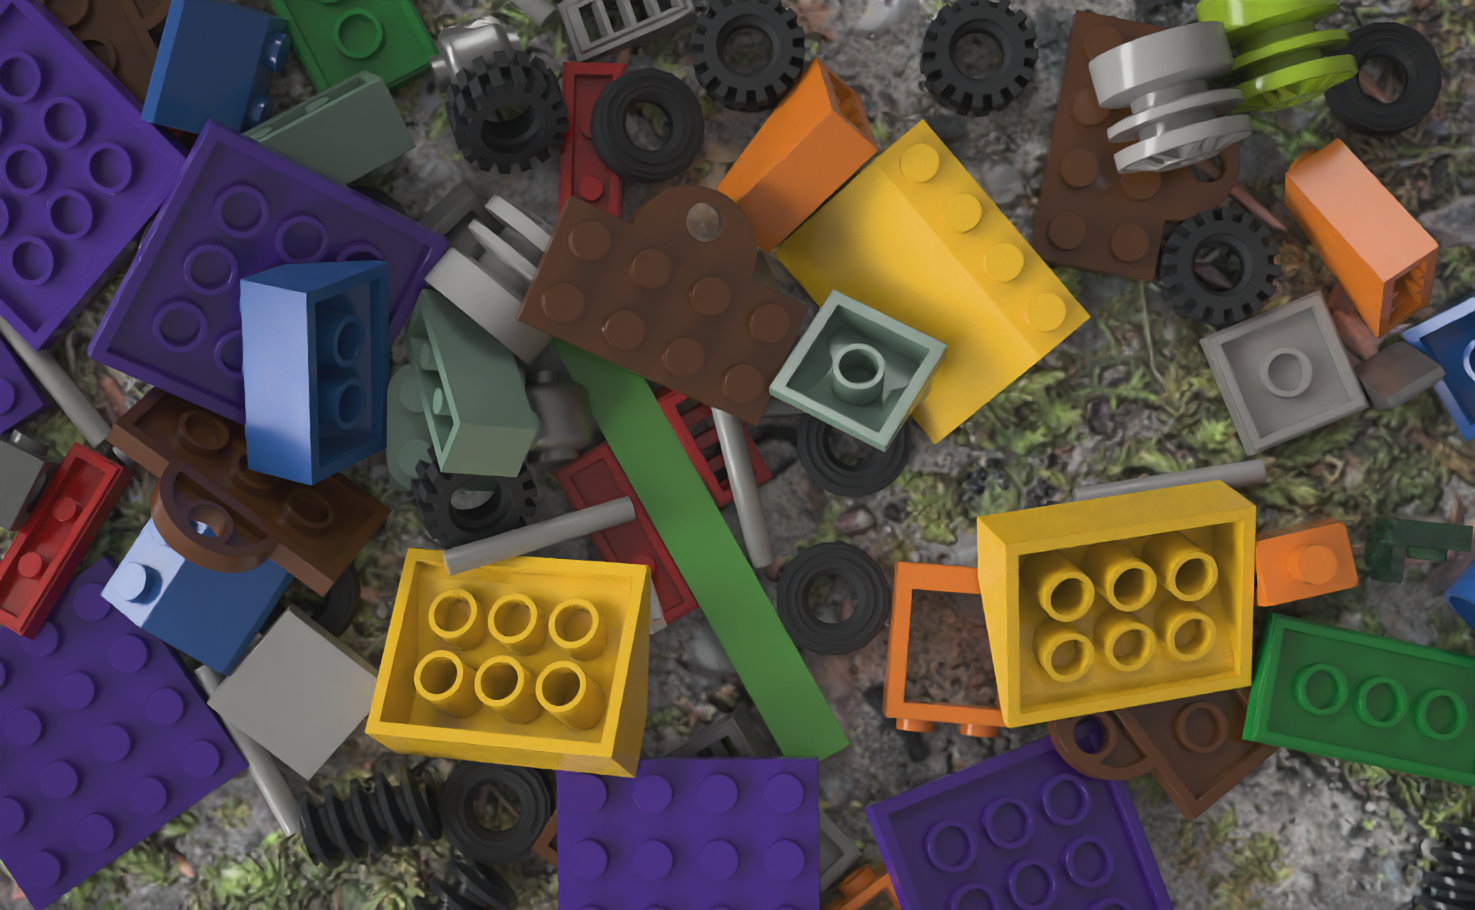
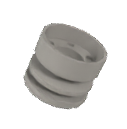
[1088,21,1253,174]
[424,194,554,366]

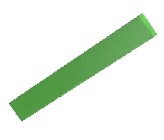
[551,337,851,762]

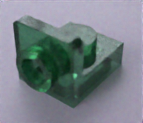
[1364,517,1473,584]

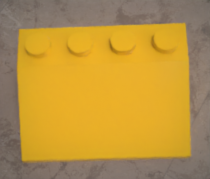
[773,119,1091,445]
[977,480,1256,728]
[365,548,651,778]

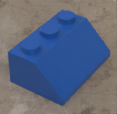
[240,260,390,485]

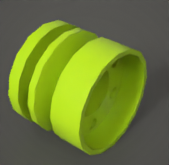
[1195,0,1359,115]

